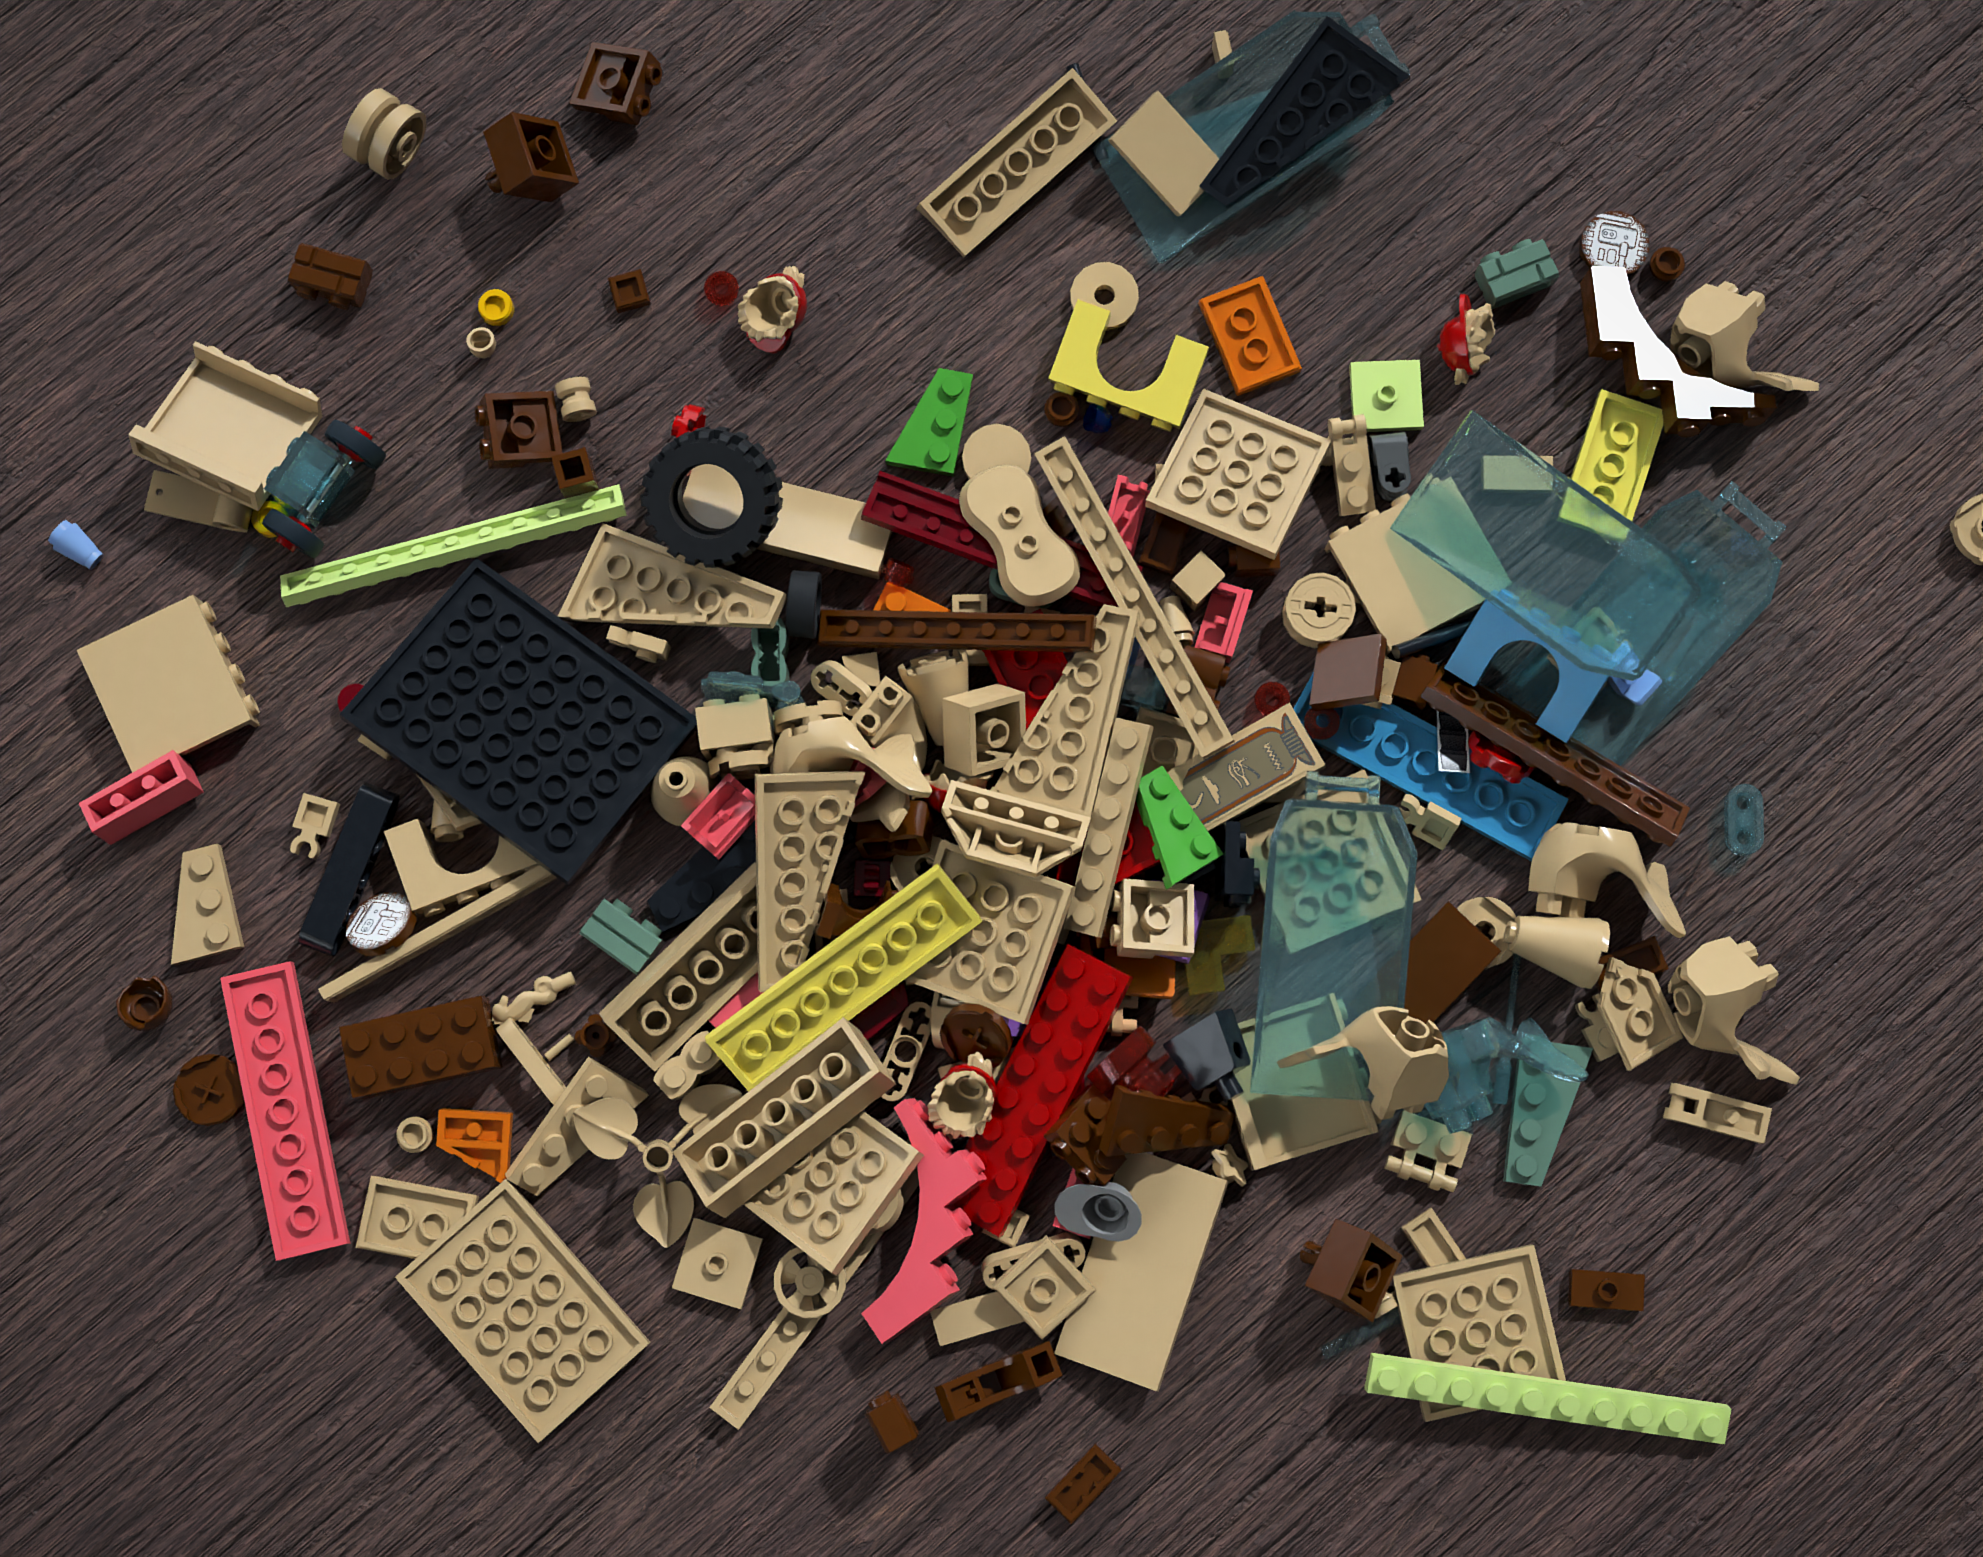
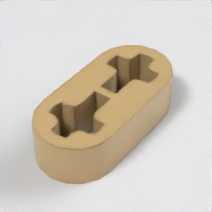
[811,660,872,716]

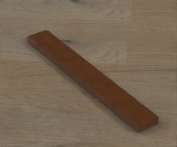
[817,609,1097,653]

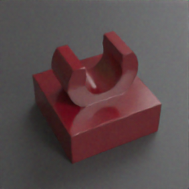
[854,860,891,898]

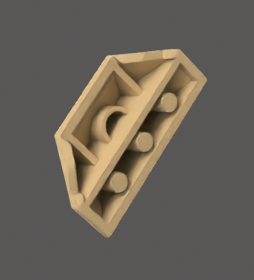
[941,780,1091,877]

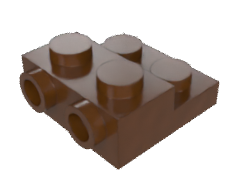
[569,42,662,125]
[474,391,562,469]
[1044,1083,1127,1186]

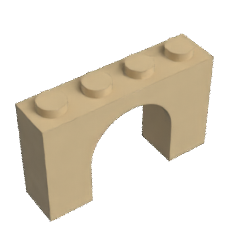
[384,818,539,917]

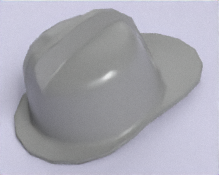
[1055,1182,1142,1242]

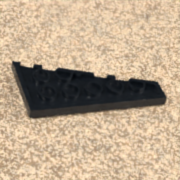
[1199,16,1411,209]
[647,820,855,934]

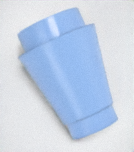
[48,520,104,570]

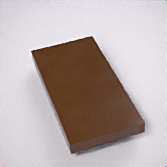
[1349,901,1501,1024]

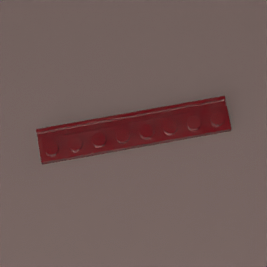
[861,471,1143,608]

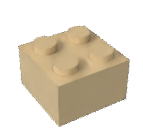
[942,683,1026,776]
[695,694,776,761]

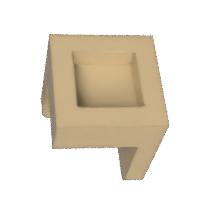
[1170,551,1225,611]

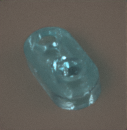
[1724,784,1764,856]

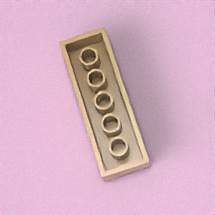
[599,862,758,1072]
[673,1017,896,1218]

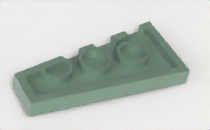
[1503,1038,1593,1187]

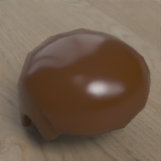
[116,975,173,1031]

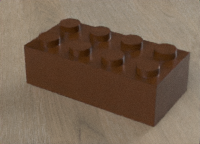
[339,995,502,1100]

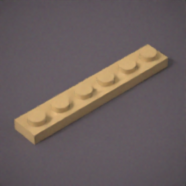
[1064,718,1153,938]

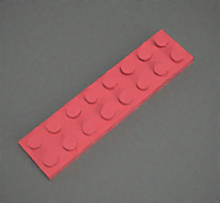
[220,961,351,1261]

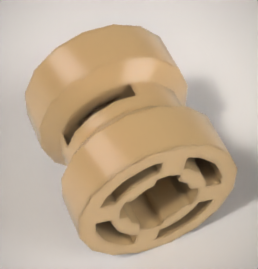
[555,377,597,422]

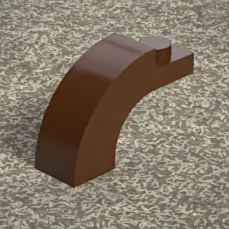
[934,1341,1063,1423]

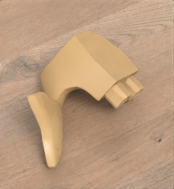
[1670,281,1819,391]
[849,676,927,832]
[772,716,932,798]
[1528,823,1686,938]
[1668,936,1800,1084]
[1277,1006,1449,1120]

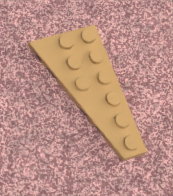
[991,604,1140,821]
[754,771,865,993]

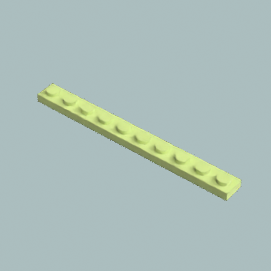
[280,484,626,607]
[1364,1353,1732,1444]

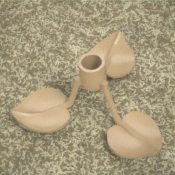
[573,1084,743,1248]

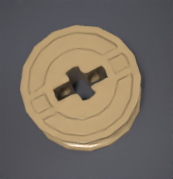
[1282,573,1356,648]

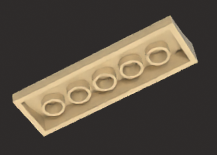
[916,68,1117,258]
[682,464,892,579]

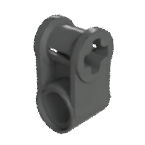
[1369,432,1411,503]

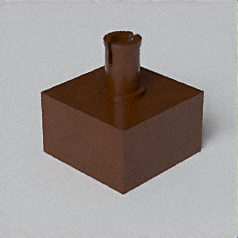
[483,112,579,202]
[1300,1219,1402,1322]

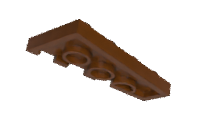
[1099,1085,1235,1156]

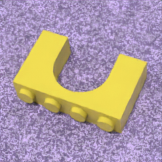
[1048,299,1209,432]

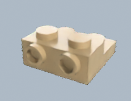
[1110,878,1194,959]

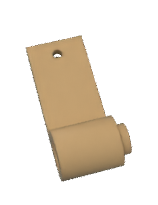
[144,470,253,532]

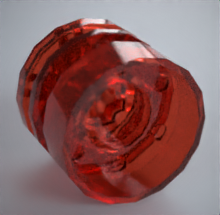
[1086,1025,1181,1097]

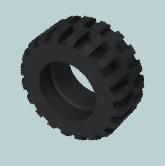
[640,426,783,568]

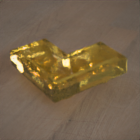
[1184,915,1255,996]

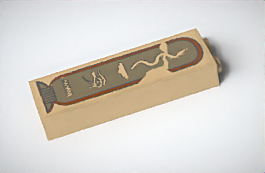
[1167,703,1326,833]

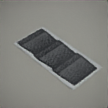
[1436,710,1470,773]

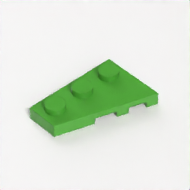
[885,368,973,477]
[1136,766,1223,890]

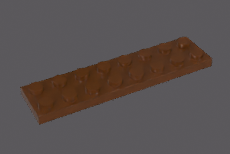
[1421,661,1690,847]

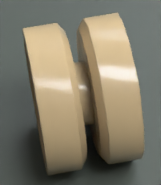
[342,88,427,180]

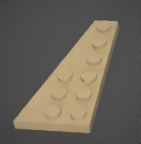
[557,523,787,629]

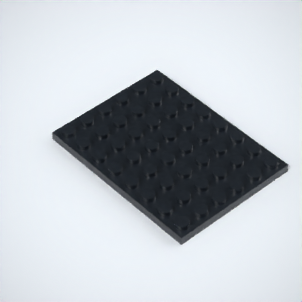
[340,558,697,886]

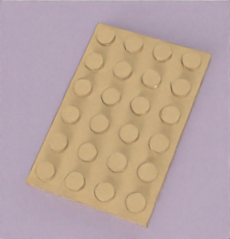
[395,1179,651,1443]

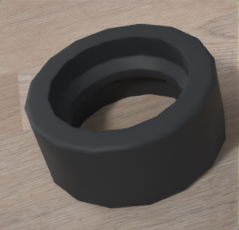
[786,570,822,638]

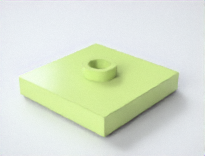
[1349,360,1424,432]

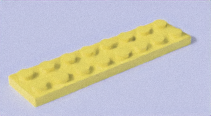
[705,863,982,1092]

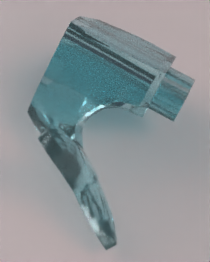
[1425,1017,1589,1134]

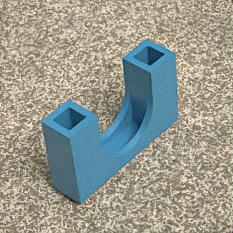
[1444,591,1616,743]

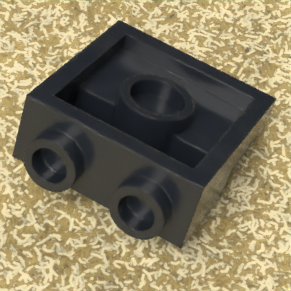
[1215,821,1260,908]

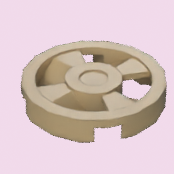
[774,1247,846,1318]

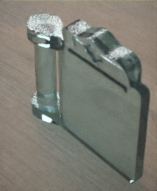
[700,671,804,709]

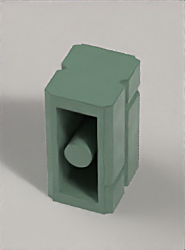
[1474,239,1559,309]
[579,898,666,976]

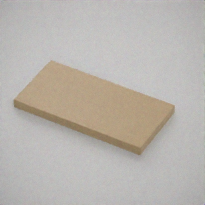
[1054,1153,1228,1391]

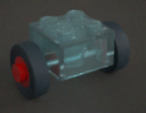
[262,419,386,559]

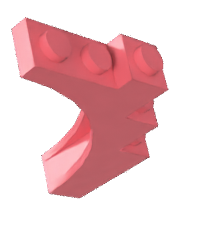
[861,1098,987,1344]

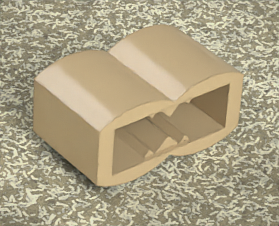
[653,1031,723,1101]

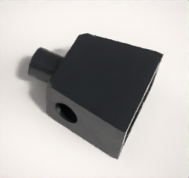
[1163,1008,1251,1102]

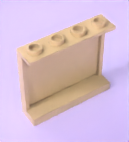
[128,341,322,511]
[1324,476,1513,657]
[77,595,260,773]
[1229,993,1381,1171]

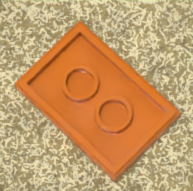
[1198,276,1302,396]

